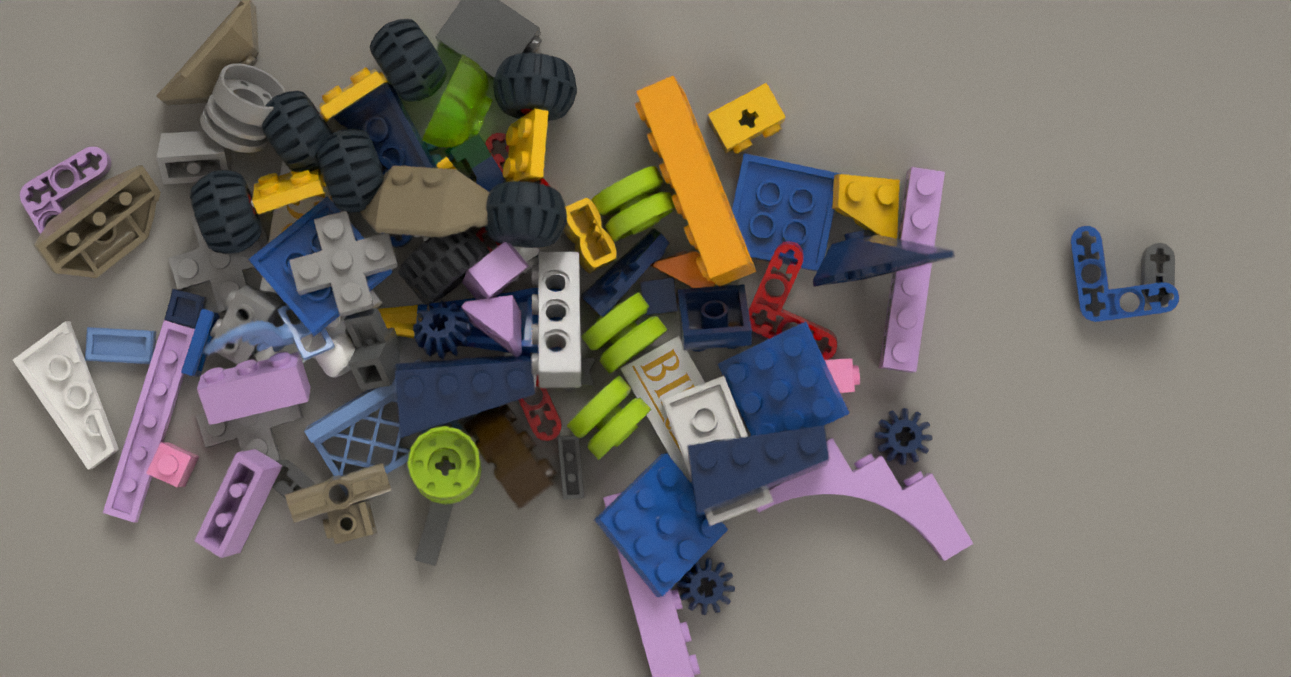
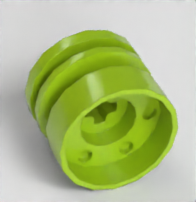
[408,426,482,505]

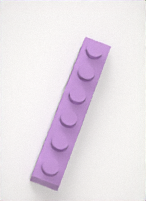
[103,320,195,523]

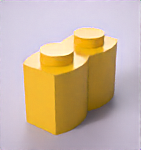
[564,197,616,274]

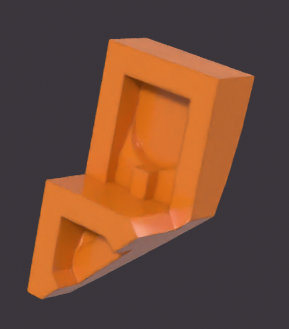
[650,250,716,288]

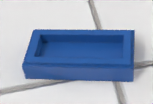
[181,309,220,377]

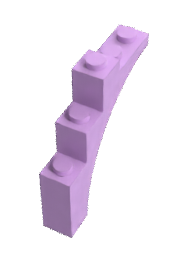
[756,438,973,561]

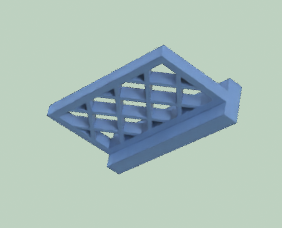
[304,358,462,496]

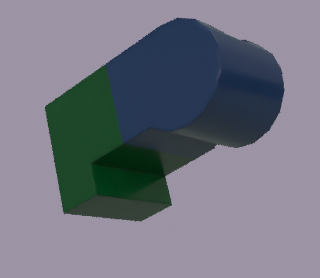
[444,133,504,192]

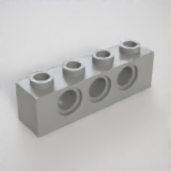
[532,252,581,388]

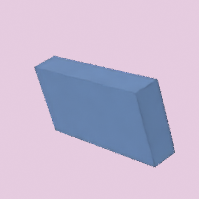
[85,327,156,364]

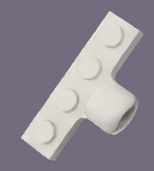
[254,289,383,378]

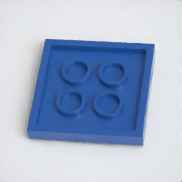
[732,153,841,272]
[248,196,393,337]
[718,322,850,436]
[594,453,728,597]

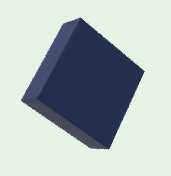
[640,278,678,316]
[164,289,207,329]

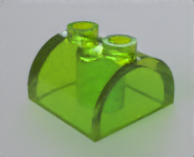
[422,54,493,147]

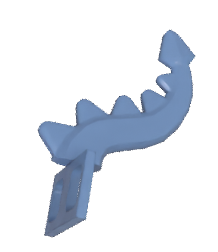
[204,305,335,361]

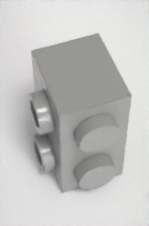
[157,130,234,185]
[210,284,282,364]

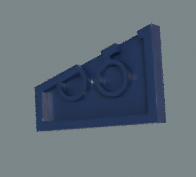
[333,83,437,170]
[580,228,670,318]

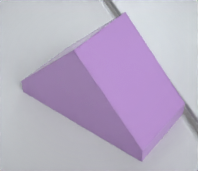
[462,242,529,300]
[461,295,522,357]

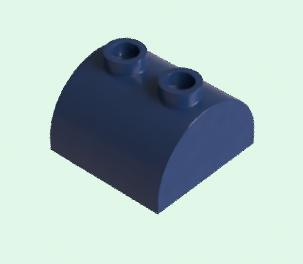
[678,284,752,352]

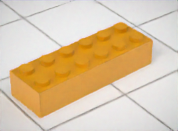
[635,75,757,287]

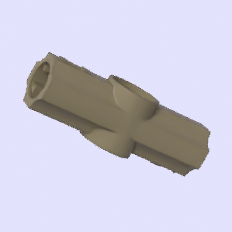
[285,463,392,523]

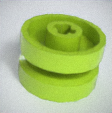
[591,165,676,242]
[581,292,667,374]
[566,375,652,460]

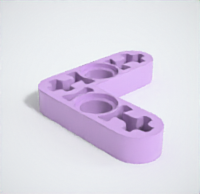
[20,146,111,235]

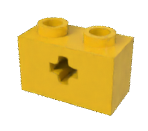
[707,82,786,154]

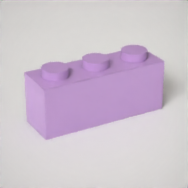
[197,352,311,425]
[194,449,282,558]

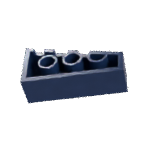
[395,354,535,438]
[687,426,829,518]

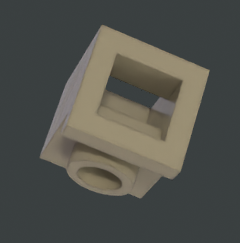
[323,501,377,544]

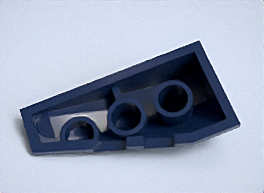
[813,231,954,287]

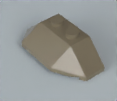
[156,0,259,105]
[34,165,161,278]
[360,166,490,237]

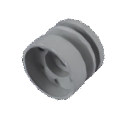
[200,63,286,153]

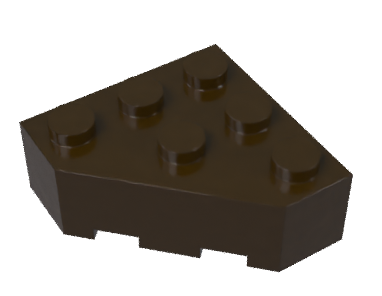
[463,404,557,509]

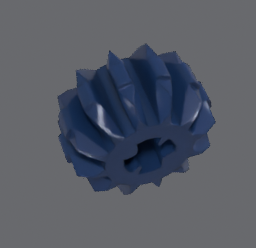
[413,300,472,360]
[874,408,933,465]
[678,557,735,615]

